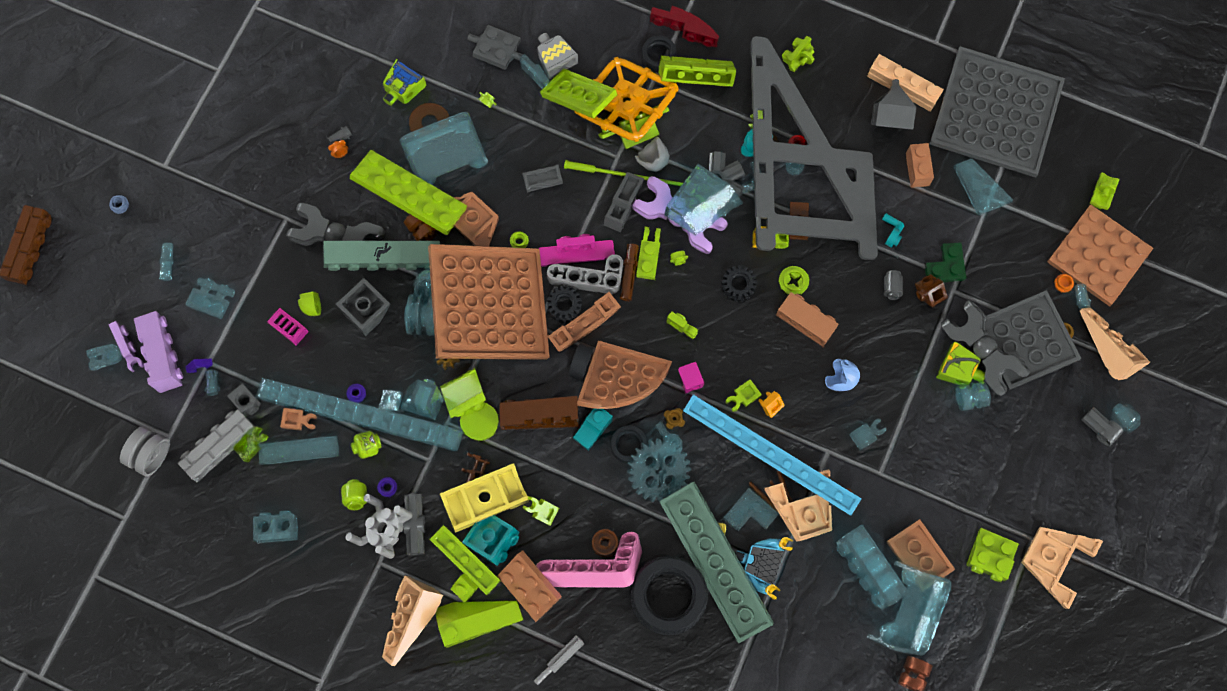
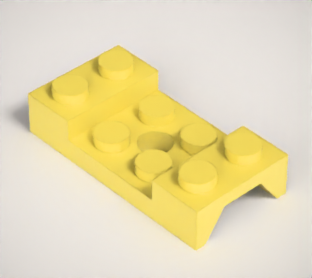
[440,463,529,533]

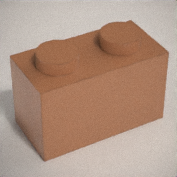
[906,143,934,188]

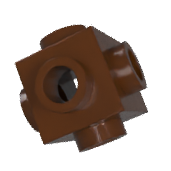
[915,274,948,307]

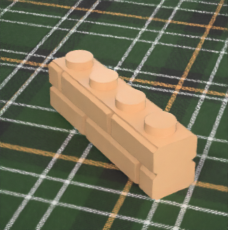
[867,54,944,112]

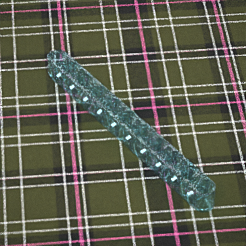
[255,378,463,451]

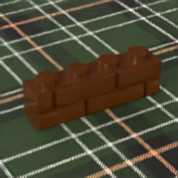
[0,205,51,285]

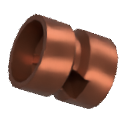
[898,656,933,691]

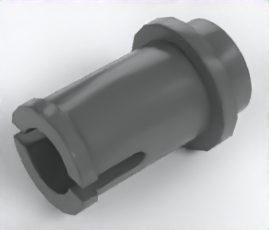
[327,126,352,144]

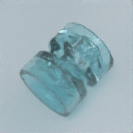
[956,382,991,411]

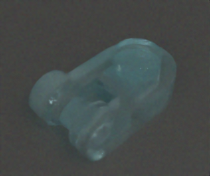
[86,344,123,370]

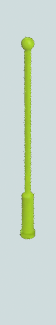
[564,160,697,190]

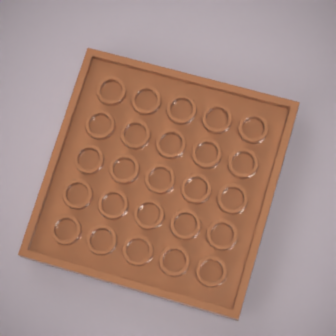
[428,244,550,360]

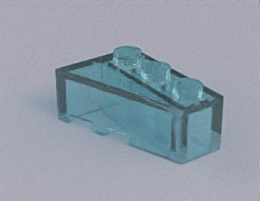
[400,379,443,420]

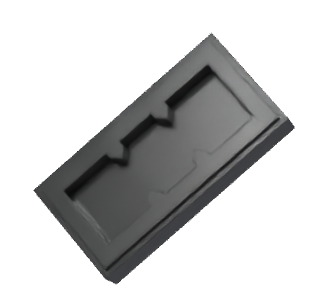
[522,165,563,192]

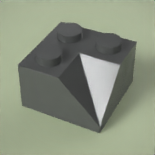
[336,278,391,336]

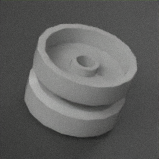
[120,426,170,477]

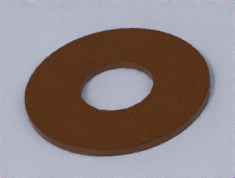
[409,103,450,142]

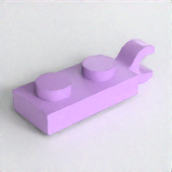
[109,321,144,372]

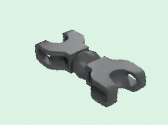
[286,203,386,246]
[941,300,1030,396]

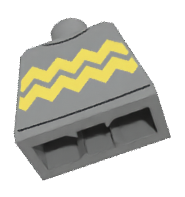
[537,33,578,79]

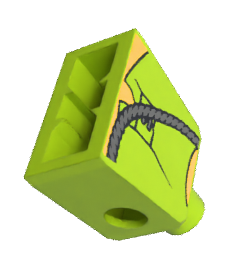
[936,342,985,386]

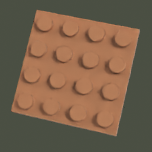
[1047,205,1153,307]

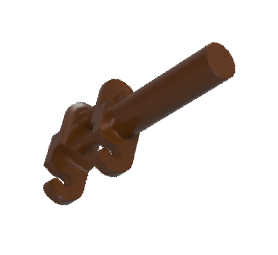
[461,452,490,483]

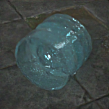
[404,294,435,336]

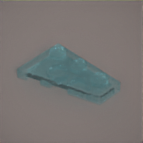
[954,159,1013,216]

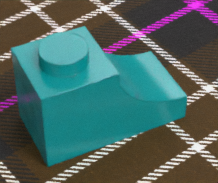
[573,408,613,451]

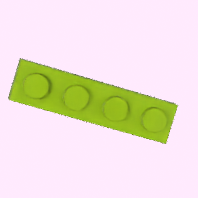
[430,525,500,595]

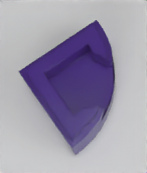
[186,358,213,373]

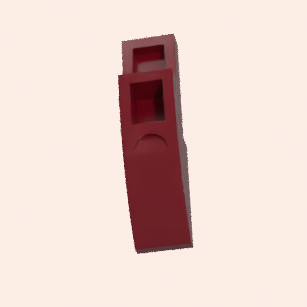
[650,6,719,48]

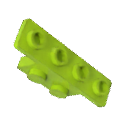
[598,105,669,149]

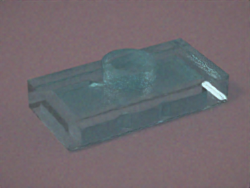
[520,54,549,89]

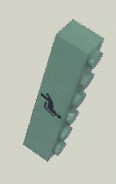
[323,241,440,271]

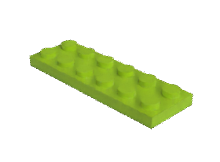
[350,150,467,235]

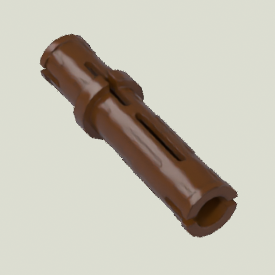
[620,244,639,301]

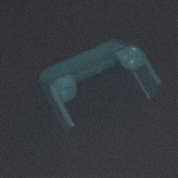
[867,561,951,656]

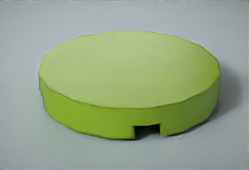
[460,403,499,441]

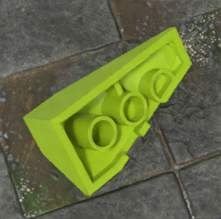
[435,601,523,648]

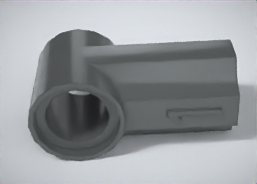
[1081,407,1123,447]

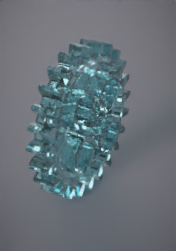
[627,438,691,502]

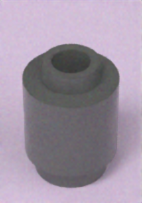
[884,270,903,300]

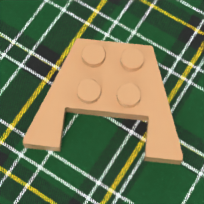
[764,469,832,542]
[1021,527,1103,609]

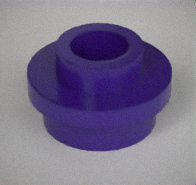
[346,384,366,403]
[377,477,397,497]

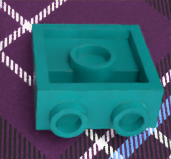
[462,515,520,566]

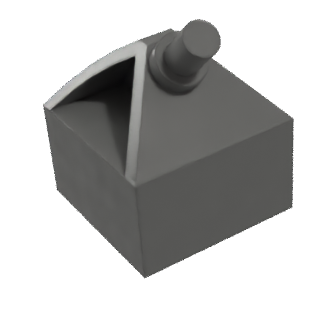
[871,79,916,129]

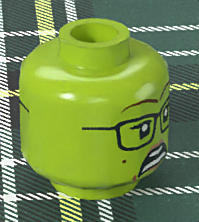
[351,431,381,459]

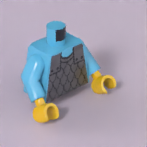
[736,537,793,599]

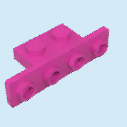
[539,234,615,267]

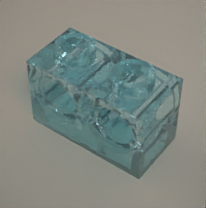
[253,511,298,543]

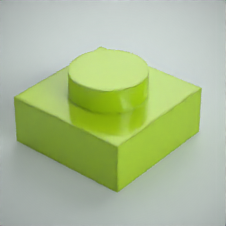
[451,573,478,603]

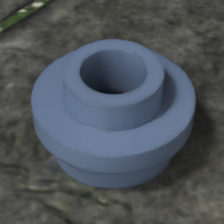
[109,195,129,214]

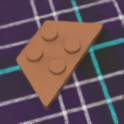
[454,192,499,247]

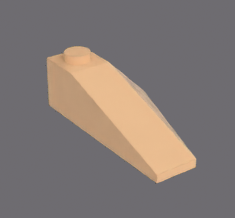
[1080,308,1150,380]
[382,576,443,666]

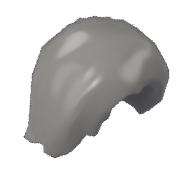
[635,136,670,172]

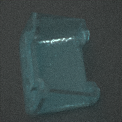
[400,112,488,186]

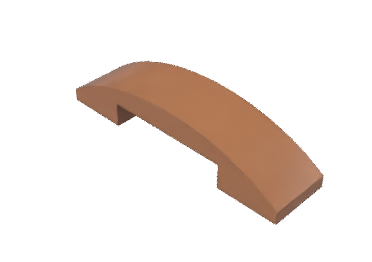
[548,292,621,352]

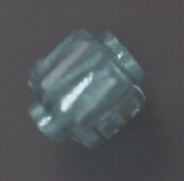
[1111,403,1141,433]

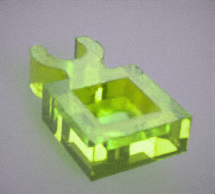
[233,426,268,462]

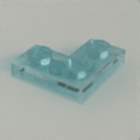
[723,488,779,531]

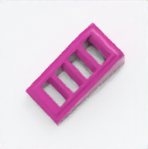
[267,308,309,346]

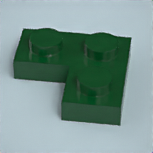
[925,243,966,282]

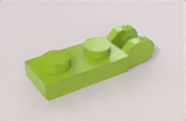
[636,227,661,280]

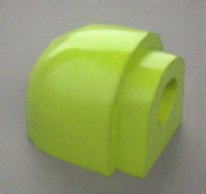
[298,292,321,316]

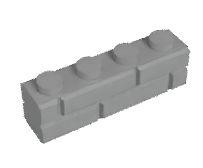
[178,409,257,482]

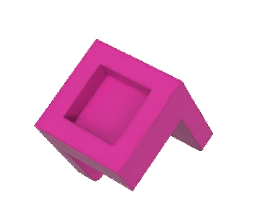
[678,362,704,394]

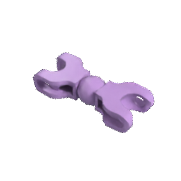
[631,176,728,254]

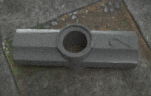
[403,493,426,556]

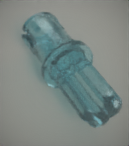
[159,243,174,281]

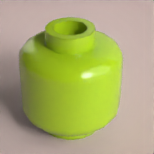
[341,479,367,510]

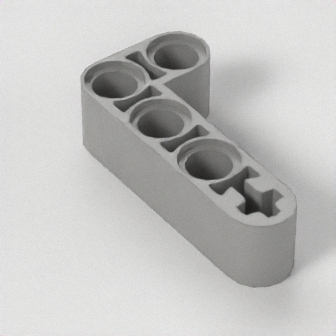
[547,254,623,294]

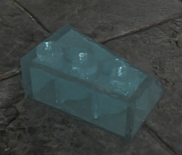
[664,164,743,236]

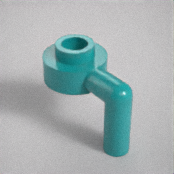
[882,213,904,248]

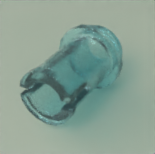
[1074,284,1091,309]
[204,370,220,396]

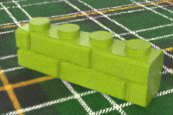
[658,56,736,87]

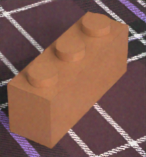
[776,292,839,347]

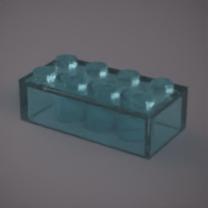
[836,525,909,610]

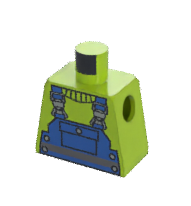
[383,59,427,106]

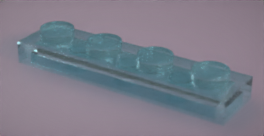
[258,436,339,465]

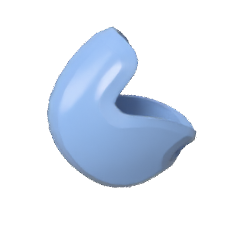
[825,359,860,391]

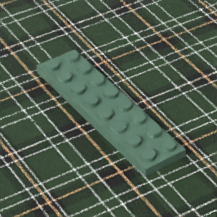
[659,482,774,643]

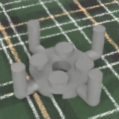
[346,494,412,559]

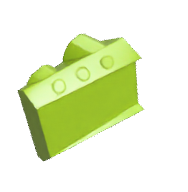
[440,368,486,418]

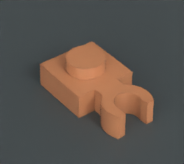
[280,408,317,430]

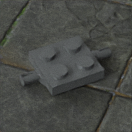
[467,25,526,70]

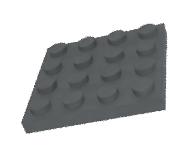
[985,290,1081,391]

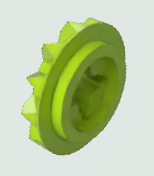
[779,266,809,294]

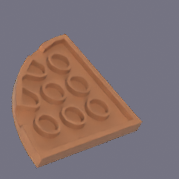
[577,341,672,409]

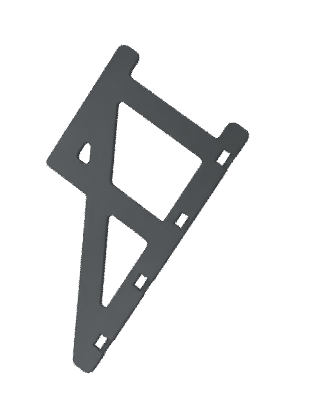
[750,36,878,260]

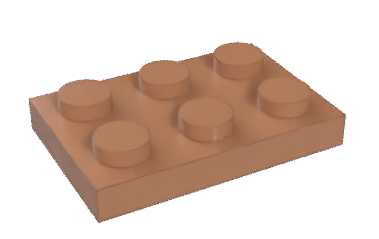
[887,519,955,592]
[497,551,562,622]

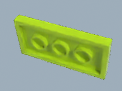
[540,68,618,119]

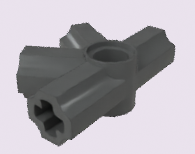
[707,151,745,210]

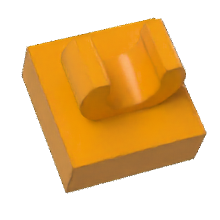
[759,391,785,418]

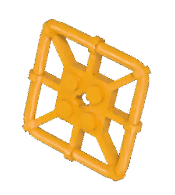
[575,57,679,142]

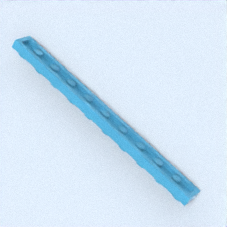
[683,395,861,515]

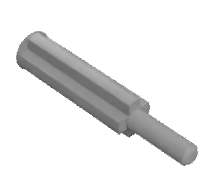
[534,635,584,685]

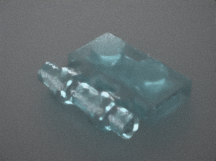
[185,278,235,319]

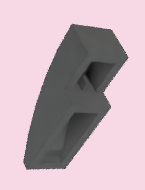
[604,172,644,232]

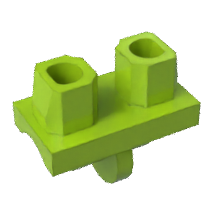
[782,36,814,72]
[1090,173,1120,210]

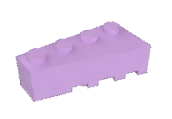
[134,311,183,393]

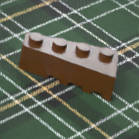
[500,396,579,430]

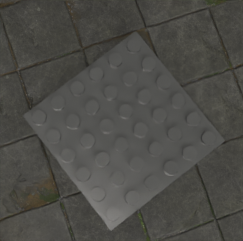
[929,46,1065,177]

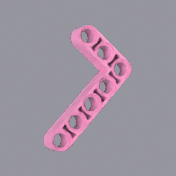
[536,532,642,587]

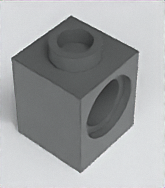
[228,383,261,417]

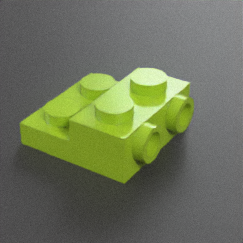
[966,528,1019,582]

